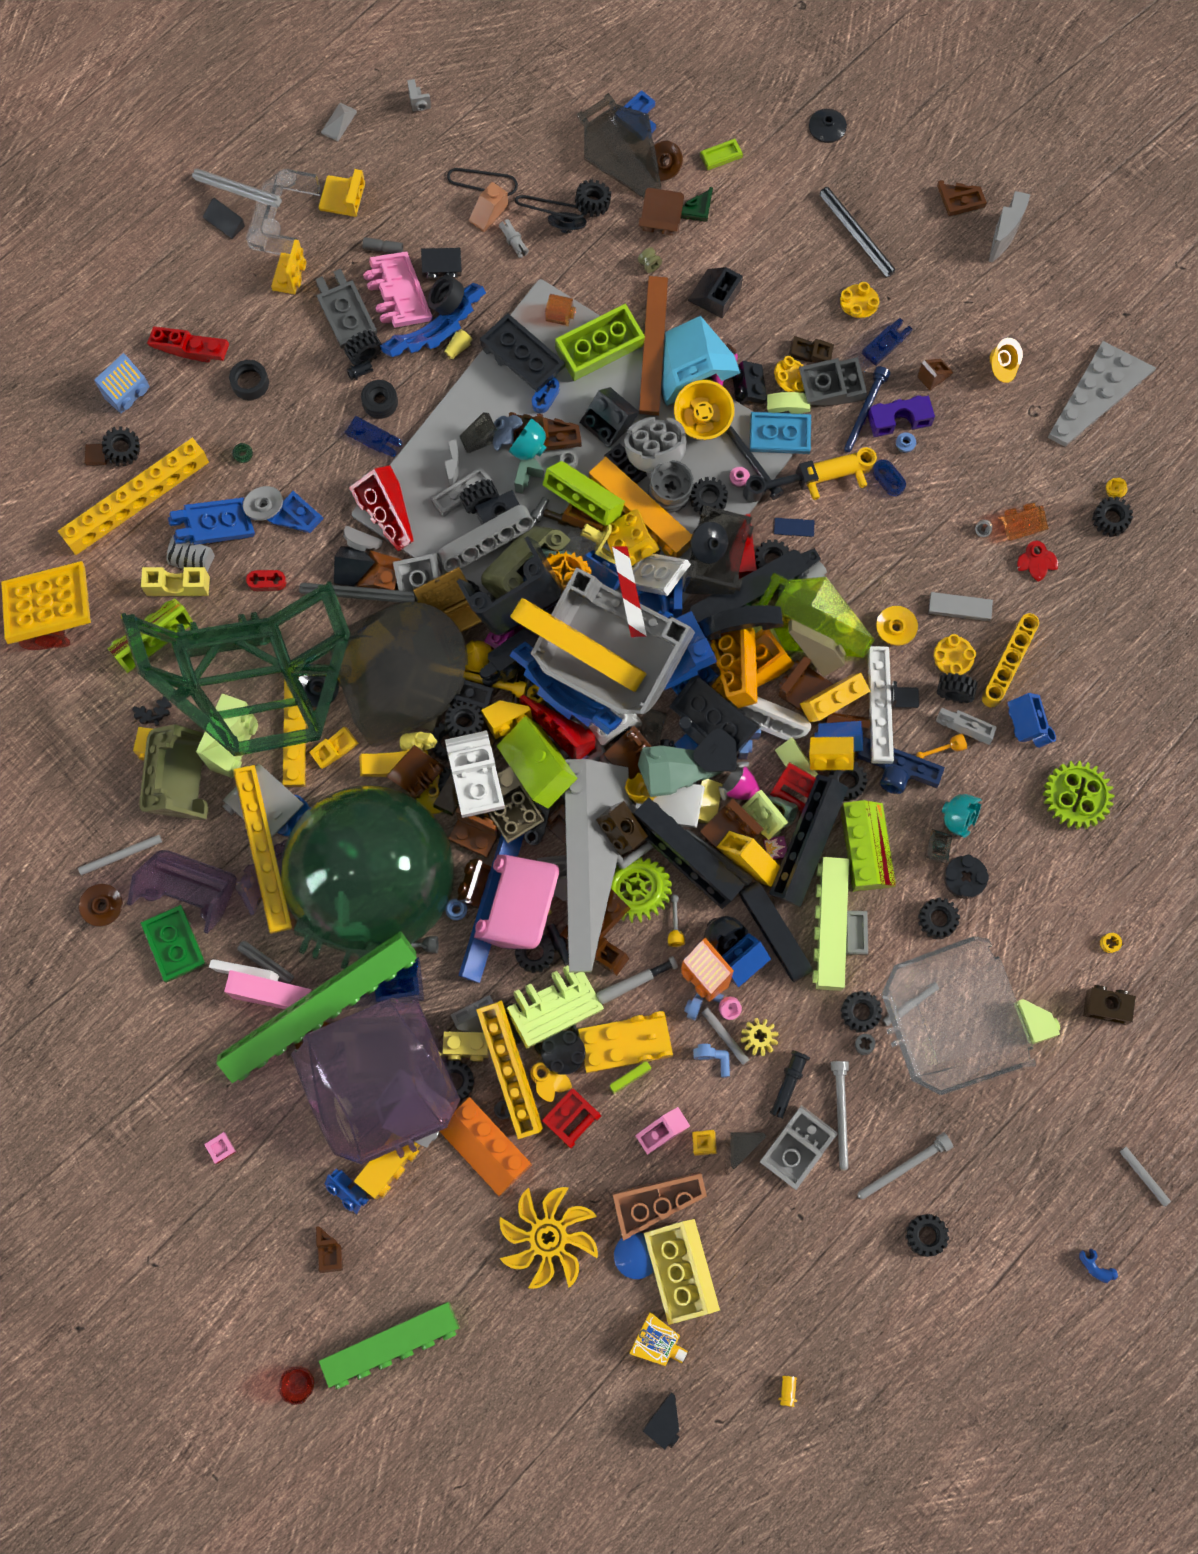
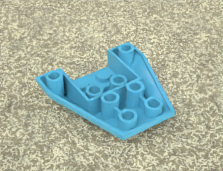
[661,316,740,406]

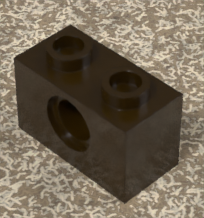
[596,801,648,855]
[1083,985,1136,1025]

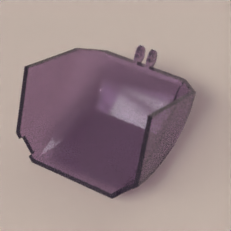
[291,998,460,1165]

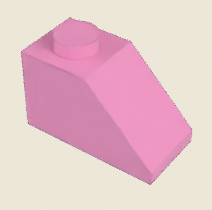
[635,1107,690,1155]

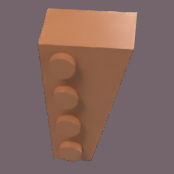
[612,1172,707,1241]

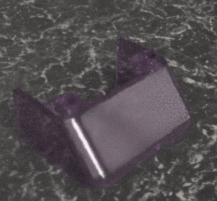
[127,850,237,934]

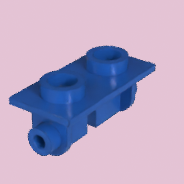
[324,1169,369,1215]

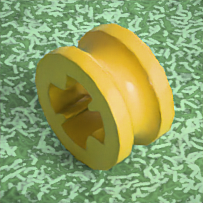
[1100,933,1122,953]

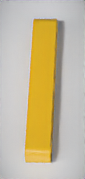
[510,598,647,692]

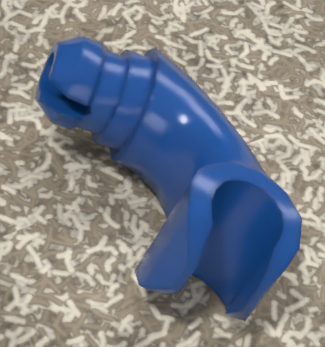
[1079,1249,1118,1283]

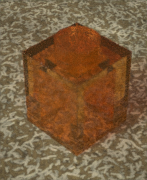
[545,294,576,326]

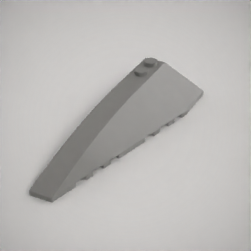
[565,759,630,973]

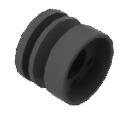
[648,460,694,513]

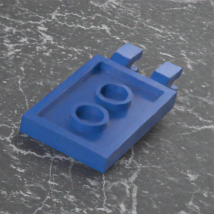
[168,498,255,545]

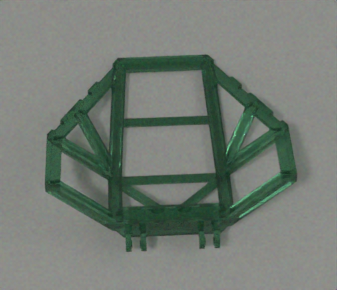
[121,581,350,757]

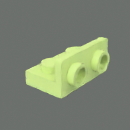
[742,790,789,840]

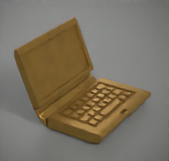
[413,567,482,644]

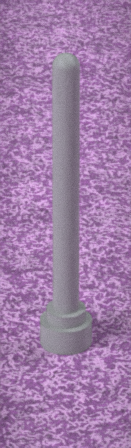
[831,1061,849,1171]
[857,1132,954,1199]

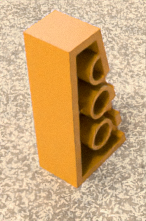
[711,628,757,708]

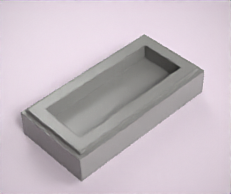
[846,911,868,955]

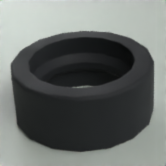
[428,275,464,316]
[229,359,269,400]

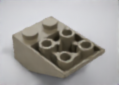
[487,767,545,843]

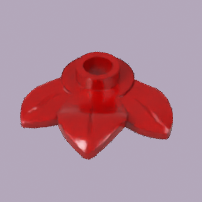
[1017,540,1058,582]

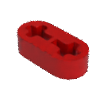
[246,570,287,591]

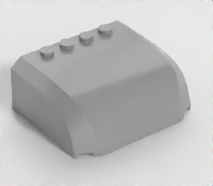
[531,567,695,714]

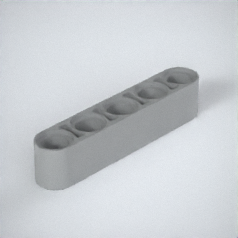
[438,505,534,572]

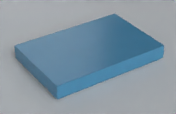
[749,412,811,454]

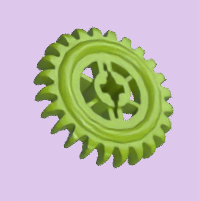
[611,857,672,923]

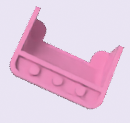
[474,855,559,949]

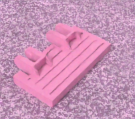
[363,252,432,328]

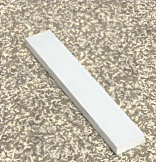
[867,646,894,764]

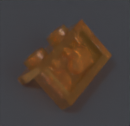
[998,502,1049,541]

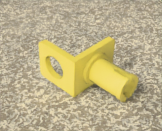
[580,523,616,564]

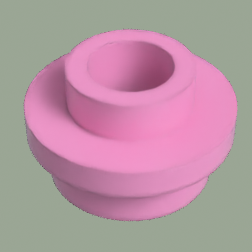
[729,467,750,487]

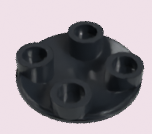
[541,1031,585,1075]

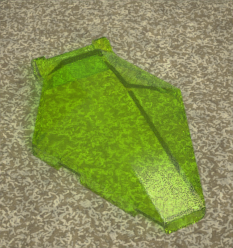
[755,572,875,658]

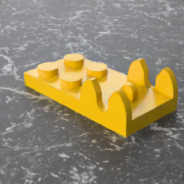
[578,1011,673,1074]

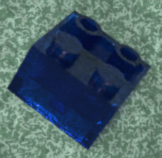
[375,957,424,1008]

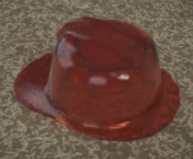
[19,630,70,650]

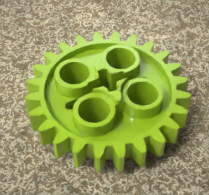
[1043,761,1114,830]

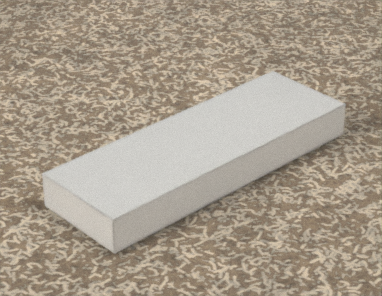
[209,959,279,981]

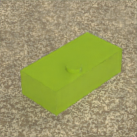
[555,303,645,381]
[497,716,578,809]

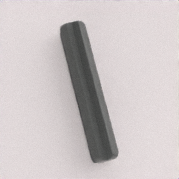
[237,941,294,984]

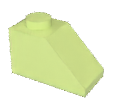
[1014,999,1060,1045]

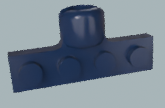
[857,737,945,794]

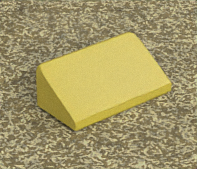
[698,779,723,824]

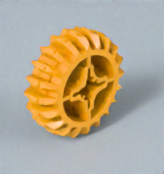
[546,551,591,590]

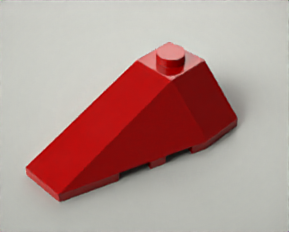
[349,465,414,551]
[520,694,596,759]

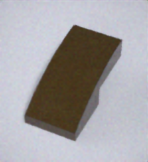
[789,336,834,363]

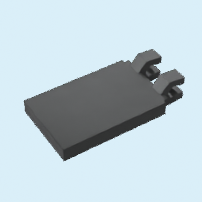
[315,269,377,349]

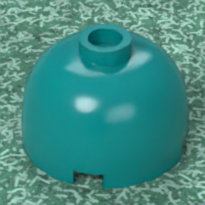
[508,418,546,460]
[942,794,982,838]

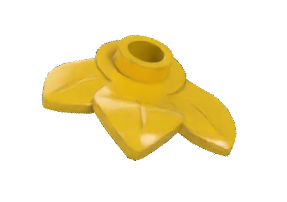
[530,1062,572,1102]

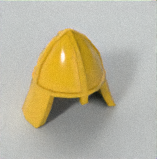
[457,640,494,673]

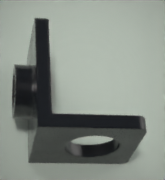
[891,681,919,708]

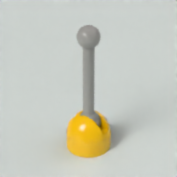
[667,894,685,947]

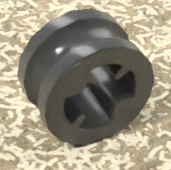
[855,1034,875,1055]

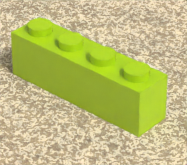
[543,461,625,526]

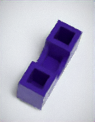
[868,395,935,438]

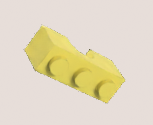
[141,567,210,596]

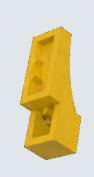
[359,750,428,777]

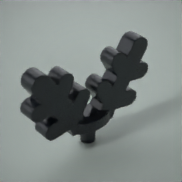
[132,696,172,726]

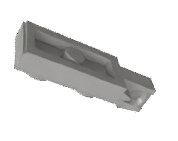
[936,708,997,745]

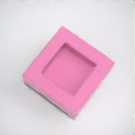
[204,1132,236,1164]

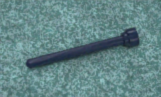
[844,366,891,453]

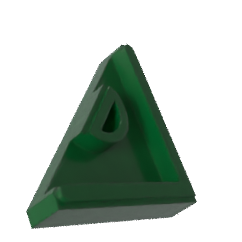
[681,187,713,222]

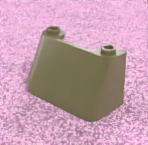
[481,526,571,599]
[139,724,208,820]

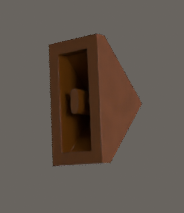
[917,358,954,391]

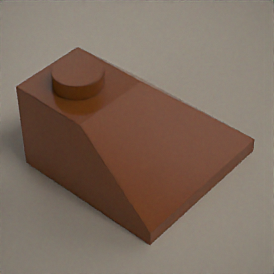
[357,550,402,591]

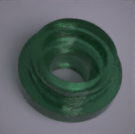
[232,443,253,463]

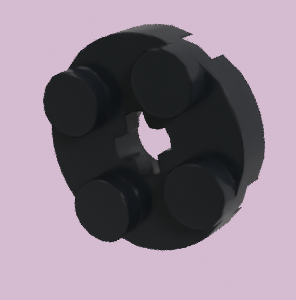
[944,854,989,899]

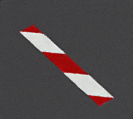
[612,546,647,638]

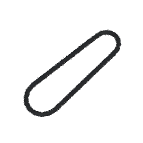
[447,168,518,196]
[514,195,584,219]

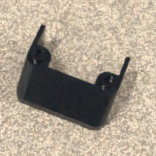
[457,536,564,636]

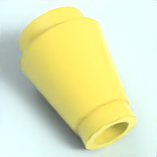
[444,329,473,359]

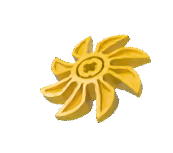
[500,1187,598,1289]

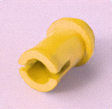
[778,1376,797,1407]

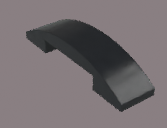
[698,605,784,641]

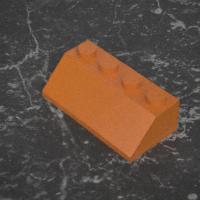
[439,1097,532,1197]

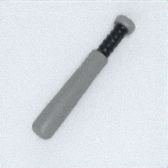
[596,956,678,1004]

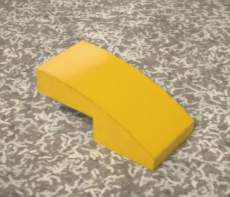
[309,727,359,769]

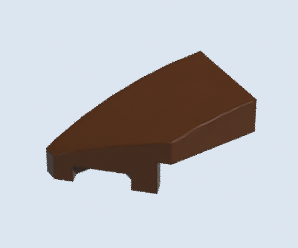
[316,1226,343,1273]

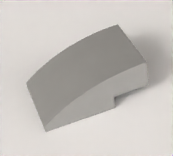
[988,191,1030,262]
[760,1105,837,1190]

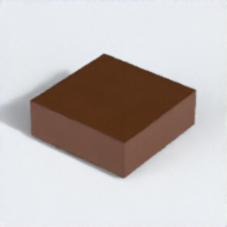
[85,444,107,466]

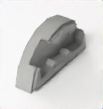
[343,526,383,551]

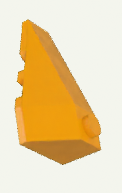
[712,629,794,701]

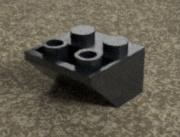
[688,267,743,319]
[579,387,639,447]

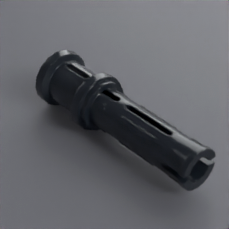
[770,1050,810,1119]

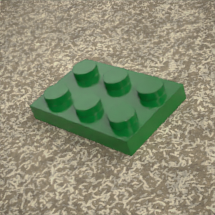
[141,905,207,983]

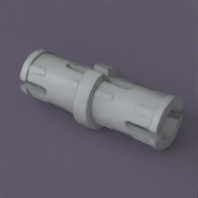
[499,219,529,258]

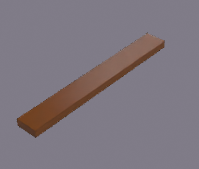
[639,276,668,416]

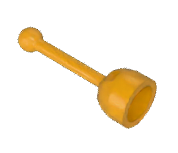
[916,733,967,759]

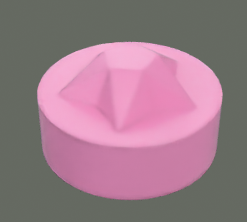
[719,996,742,1020]

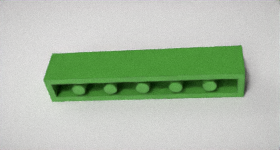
[319,1302,460,1390]

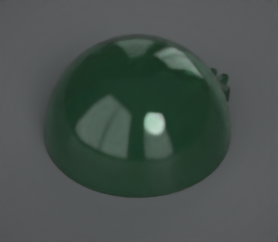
[281,785,454,969]

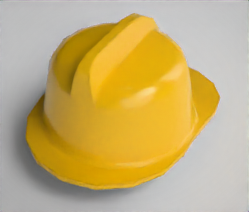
[990,338,1022,383]

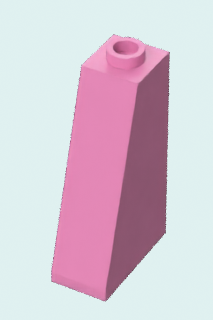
[224,970,312,1009]

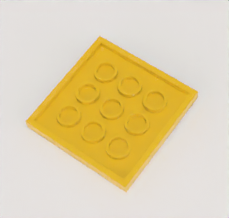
[1,561,91,644]

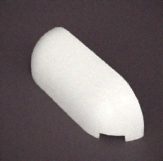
[731,696,811,740]

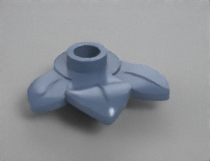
[493,415,523,451]

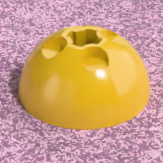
[674,380,734,440]

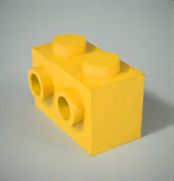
[809,737,854,771]

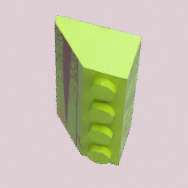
[107,598,194,673]
[840,800,896,892]

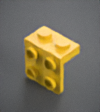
[603,509,660,566]

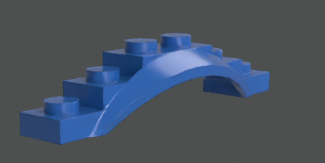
[380,283,486,357]
[510,642,622,735]

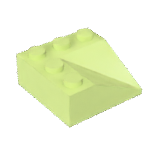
[196,694,258,778]

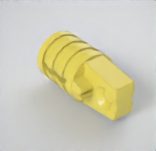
[400,732,438,751]

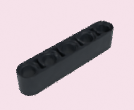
[739,881,813,982]

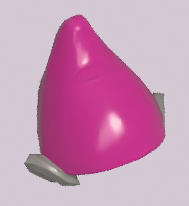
[719,761,760,801]

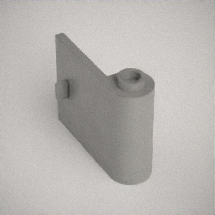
[222,764,304,838]

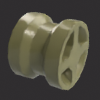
[638,247,662,273]

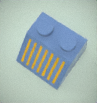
[94,353,150,413]

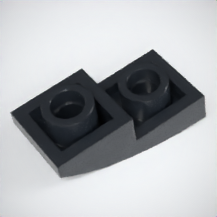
[604,443,647,484]

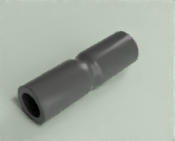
[362,237,403,254]

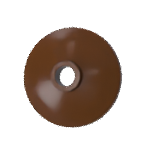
[647,141,683,181]
[79,884,123,927]

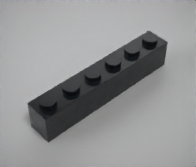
[769,775,848,907]
[633,797,745,909]

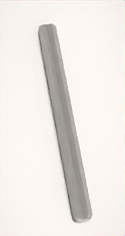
[192,169,282,208]

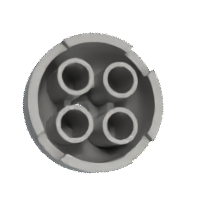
[624,417,687,473]

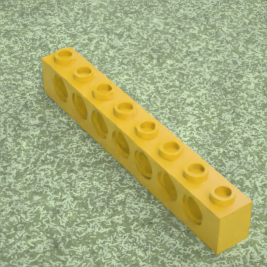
[58,437,209,555]

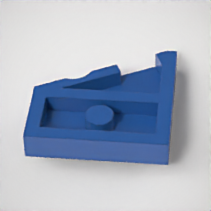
[267,491,324,533]

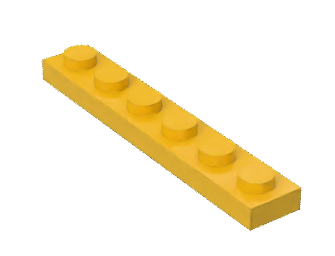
[283,664,307,787]

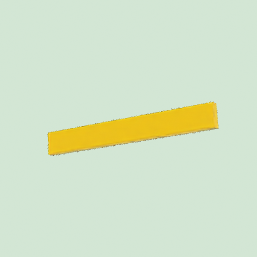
[233,765,292,934]

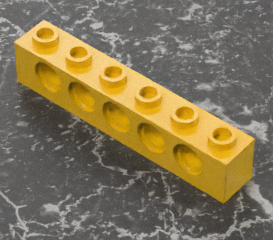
[476,1000,543,1139]

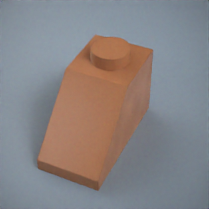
[469,182,509,232]

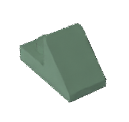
[514,457,544,493]

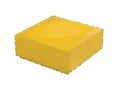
[692,1130,717,1156]

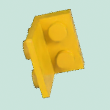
[319,169,365,217]
[271,239,306,295]

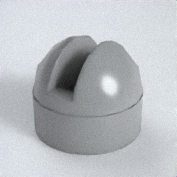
[975,519,992,537]

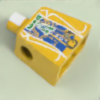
[629,1312,688,1366]

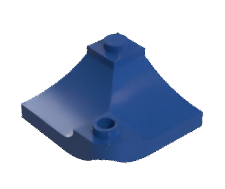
[663,611,717,691]

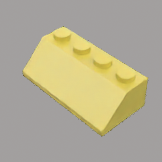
[644,1219,720,1325]

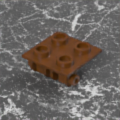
[603,725,652,779]
[386,745,445,800]

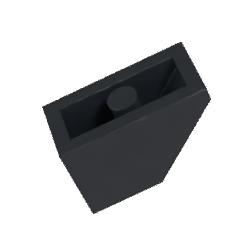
[642,1392,680,1450]

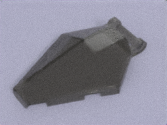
[576,93,662,198]

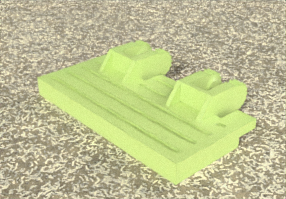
[506,965,604,1049]

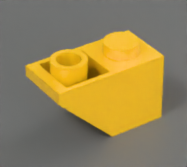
[481,700,533,739]

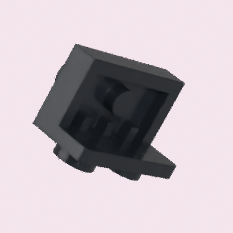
[732,361,767,404]

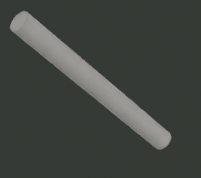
[78,835,162,876]

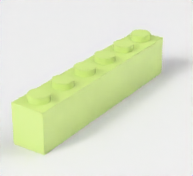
[812,857,849,991]

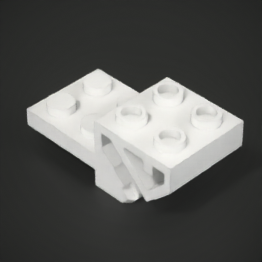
[445,731,505,818]

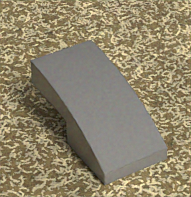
[445,439,459,486]

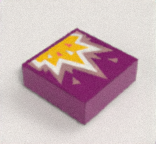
[763,836,787,860]

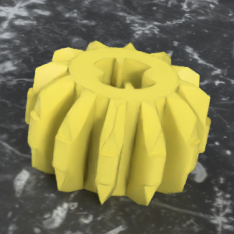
[741,1018,778,1056]

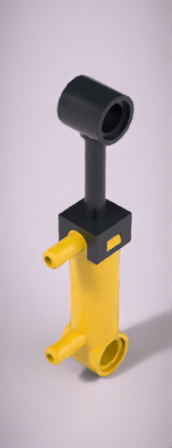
[743,447,877,502]

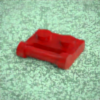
[769,762,816,813]
[542,1088,602,1149]

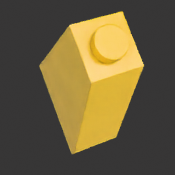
[716,831,780,887]

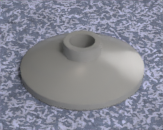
[243,486,283,521]

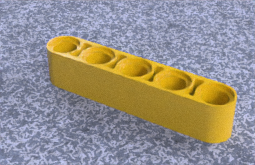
[982,613,1039,708]

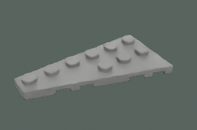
[1048,341,1156,447]

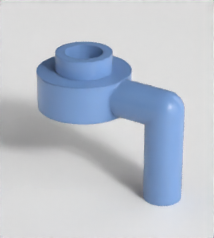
[684,993,724,1021]
[693,1044,730,1078]

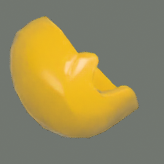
[625,773,657,804]

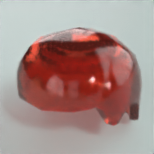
[279,1366,314,1405]

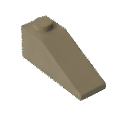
[788,620,846,677]

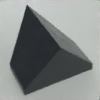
[334,546,375,587]

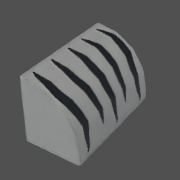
[167,535,215,572]

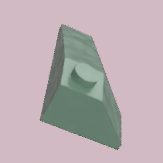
[638,746,724,797]

